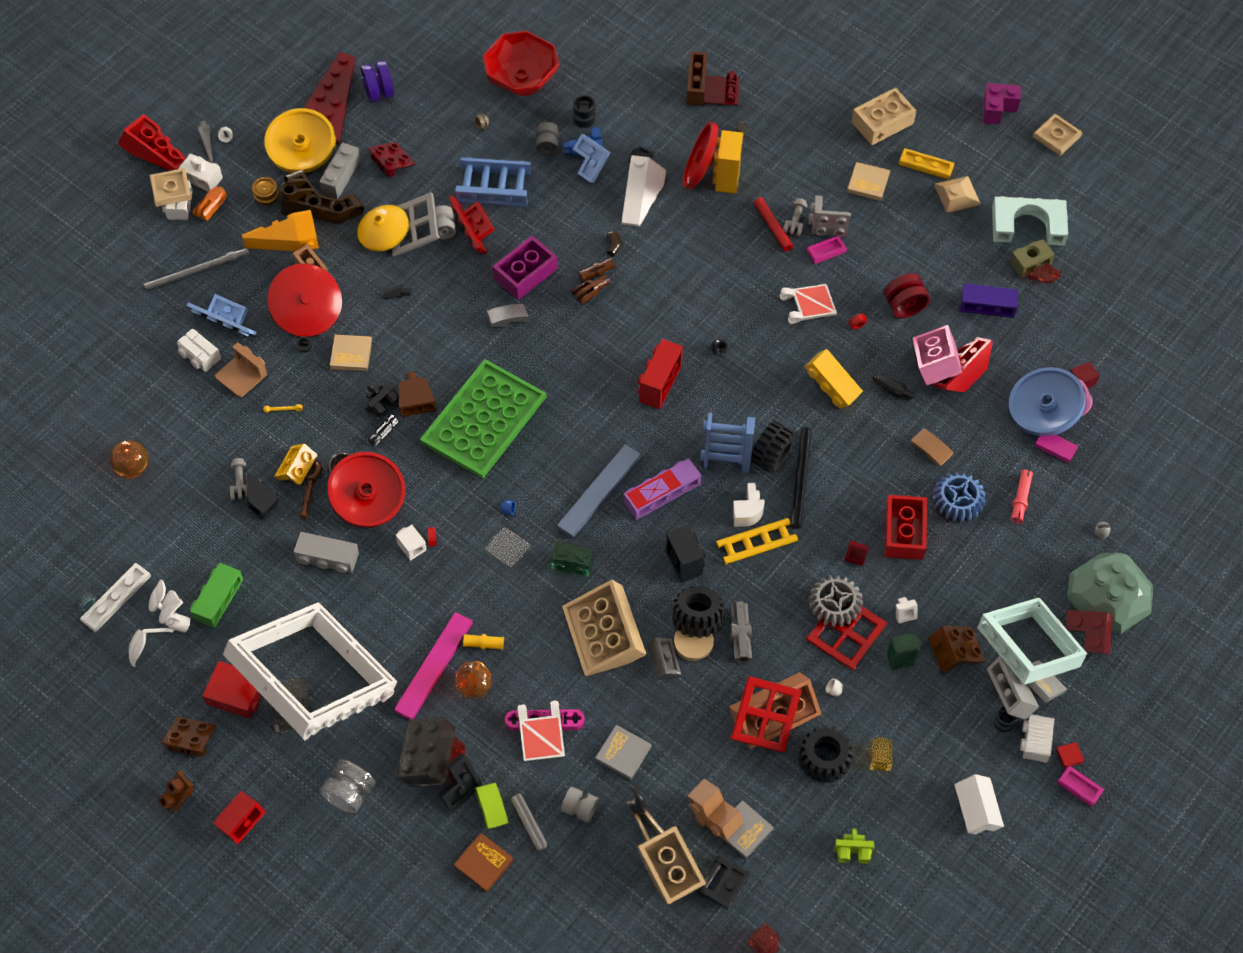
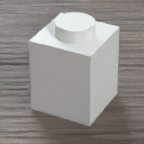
[396,525,426,561]

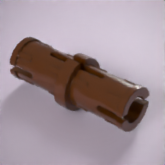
[578,257,615,282]

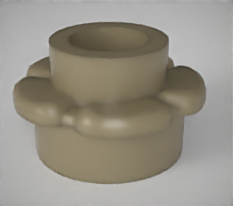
[474,113,489,130]

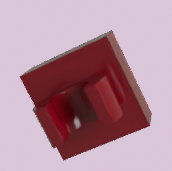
[844,540,869,566]

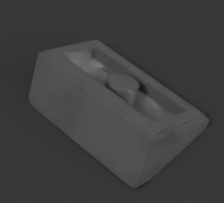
[648,638,681,679]

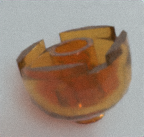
[110,439,149,478]

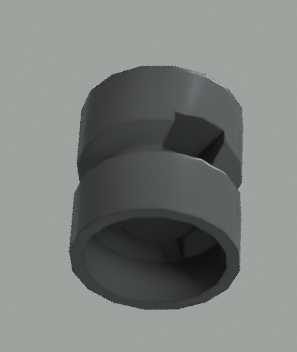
[535,122,558,156]

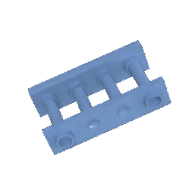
[455,157,531,207]
[700,413,755,473]

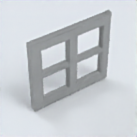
[392,192,439,257]

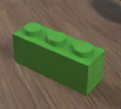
[190,562,243,629]

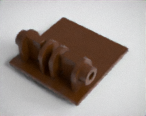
[161,716,216,758]

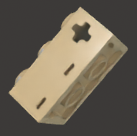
[851,88,916,145]

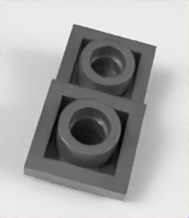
[486,304,529,327]

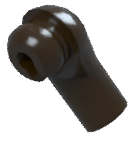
[606,231,622,257]

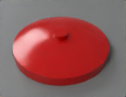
[682,121,718,190]
[267,264,342,337]
[327,452,405,528]

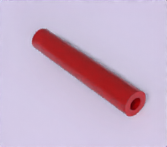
[754,197,793,252]

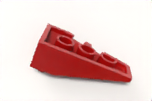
[118,114,186,171]

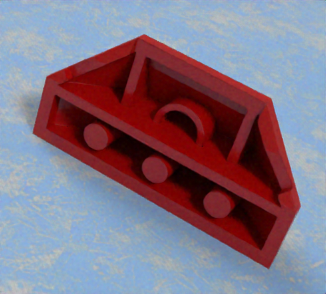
[933,337,993,392]

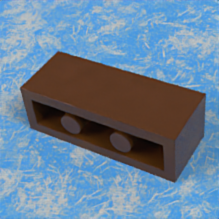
[686,51,707,106]

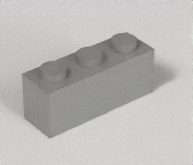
[319,143,360,199]
[294,532,359,573]
[987,656,1039,720]

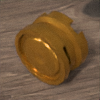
[252,177,279,206]

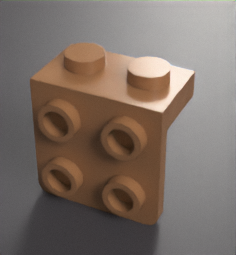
[215,342,267,397]

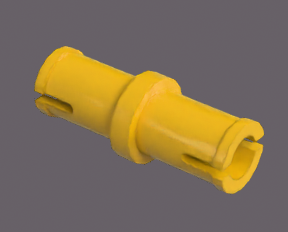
[463,634,504,650]

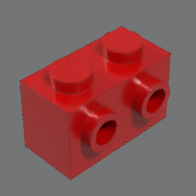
[213,791,266,845]

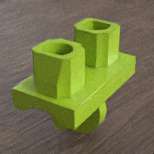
[834,828,874,864]

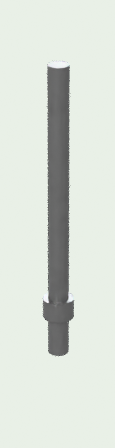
[144,248,250,291]

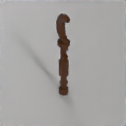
[300,460,322,519]

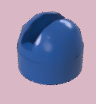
[500,500,515,515]

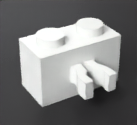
[178,154,223,192]

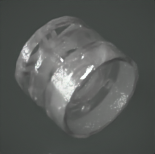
[319,760,376,814]

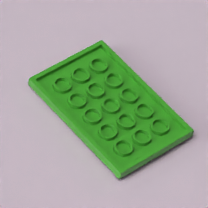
[420,359,547,479]

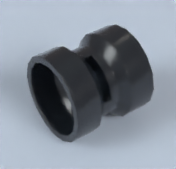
[994,706,1017,732]

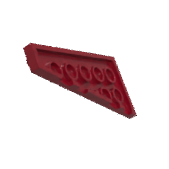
[304,52,356,145]

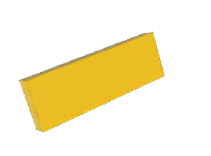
[899,148,954,180]

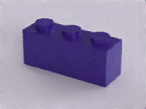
[960,283,1018,318]

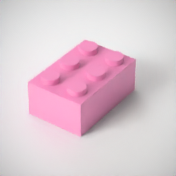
[913,325,962,385]

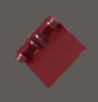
[704,71,740,105]
[368,142,415,177]

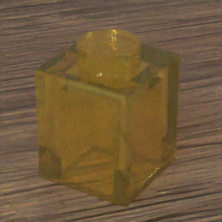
[869,737,893,771]

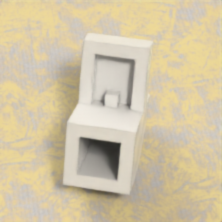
[733,483,765,527]

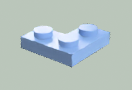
[573,134,610,183]

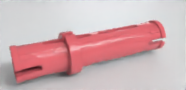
[1010,470,1033,524]

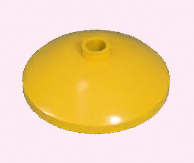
[357,205,409,251]

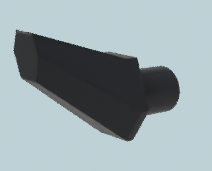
[383,284,412,299]

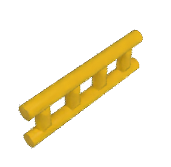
[716,518,798,565]

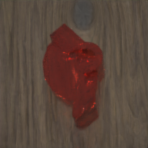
[1029,263,1062,283]

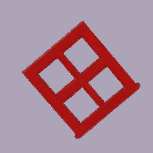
[806,600,887,670]
[730,676,802,753]

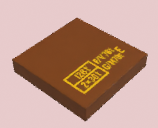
[454,833,514,892]

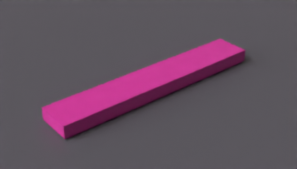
[394,612,473,721]

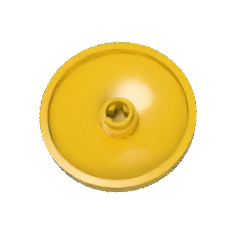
[265,108,336,173]

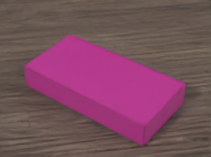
[806,235,847,264]
[1035,435,1078,463]
[1057,766,1104,807]

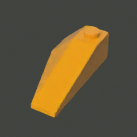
[242,210,319,251]

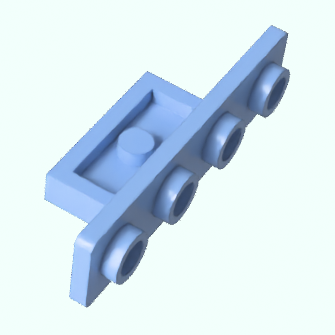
[187,294,257,336]

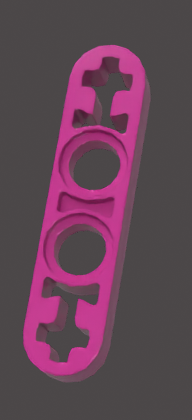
[505,709,585,731]

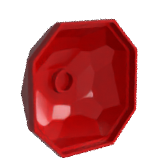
[483,31,559,96]

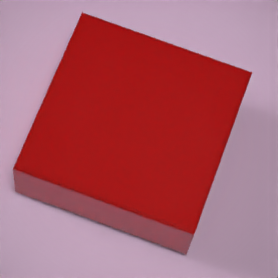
[1056,742,1084,768]

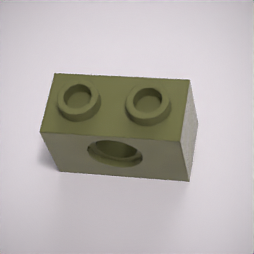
[1010,239,1055,278]

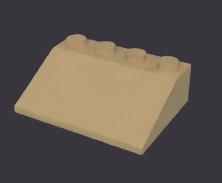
[562,580,647,676]

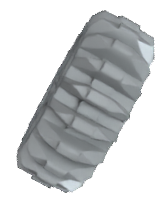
[809,575,863,627]

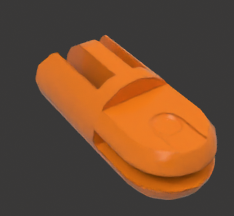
[193,187,227,221]

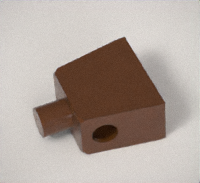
[399,372,436,417]

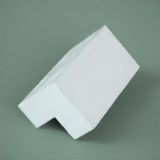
[955,774,1004,834]

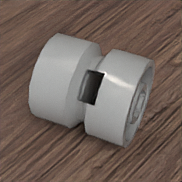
[435,205,456,240]
[561,786,599,823]

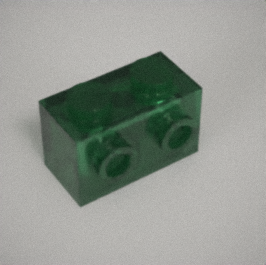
[551,541,594,576]

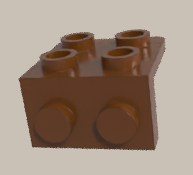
[928,626,985,673]

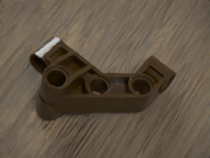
[280,169,365,224]

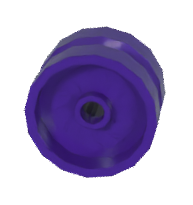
[360,60,394,103]

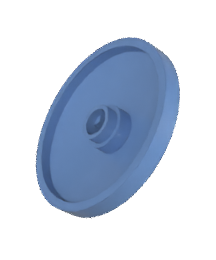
[1009,367,1086,436]

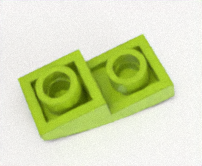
[475,783,508,829]

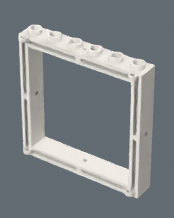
[223,602,397,740]

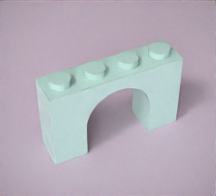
[992,196,1068,246]

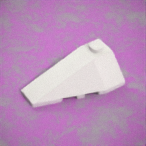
[622,155,666,227]

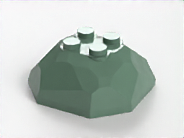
[1067,552,1153,634]

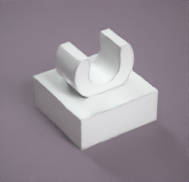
[896,597,917,624]

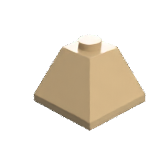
[935,176,980,213]

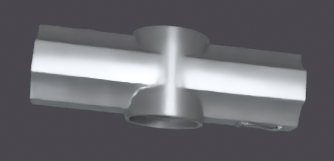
[730,602,752,664]

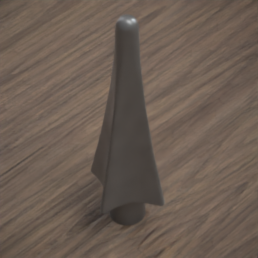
[197,121,213,163]

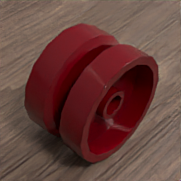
[883,273,931,318]

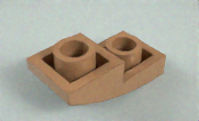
[911,428,954,466]

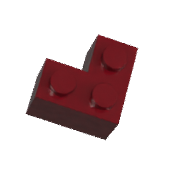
[1066,610,1112,655]

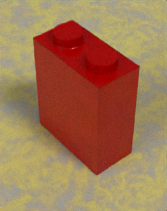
[202,661,261,719]

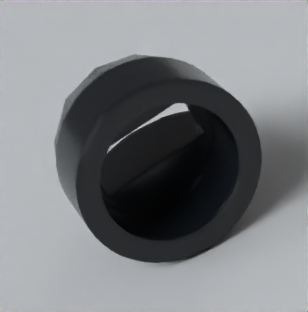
[296,336,312,352]
[711,339,728,355]

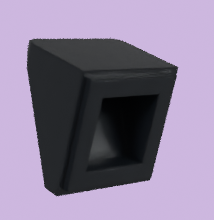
[629,146,654,162]

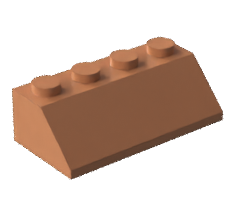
[729,672,821,749]

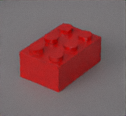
[638,339,683,410]
[884,495,927,560]

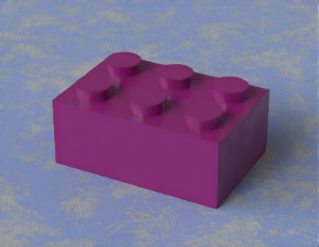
[492,235,558,300]

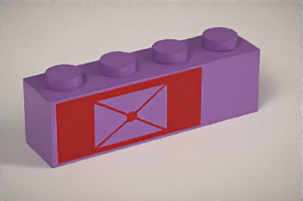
[624,458,701,520]

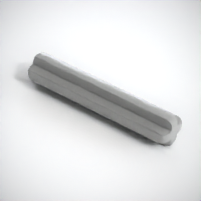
[511,794,547,851]

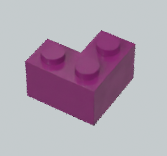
[982,83,1021,124]

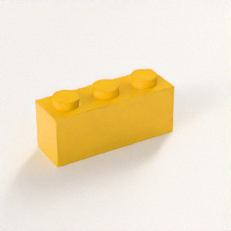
[805,349,863,409]

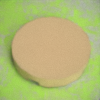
[674,631,714,661]

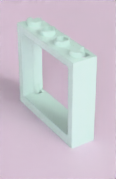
[977,598,1087,685]

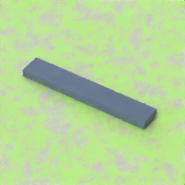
[557,444,641,538]

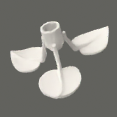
[129,580,190,667]

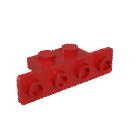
[448,195,495,255]

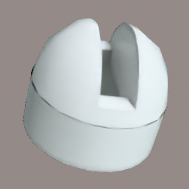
[218,127,232,142]
[825,678,843,696]

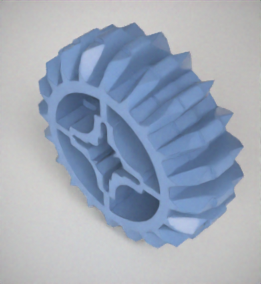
[933,472,985,523]

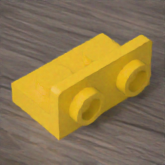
[274,444,317,485]

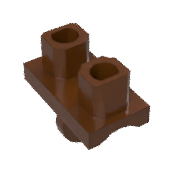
[157,771,194,812]

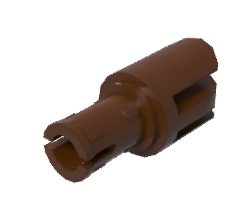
[570,274,610,305]

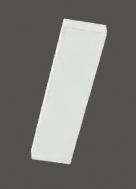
[80,563,151,633]

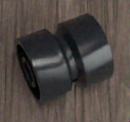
[573,95,596,128]

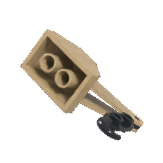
[627,785,706,904]

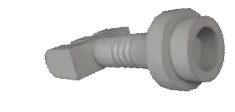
[783,198,807,236]
[230,458,247,500]

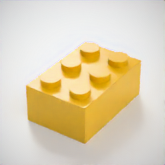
[713,130,743,194]

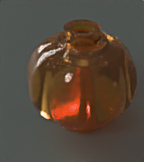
[455,661,492,699]

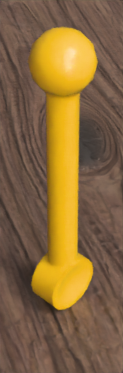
[263,404,302,413]

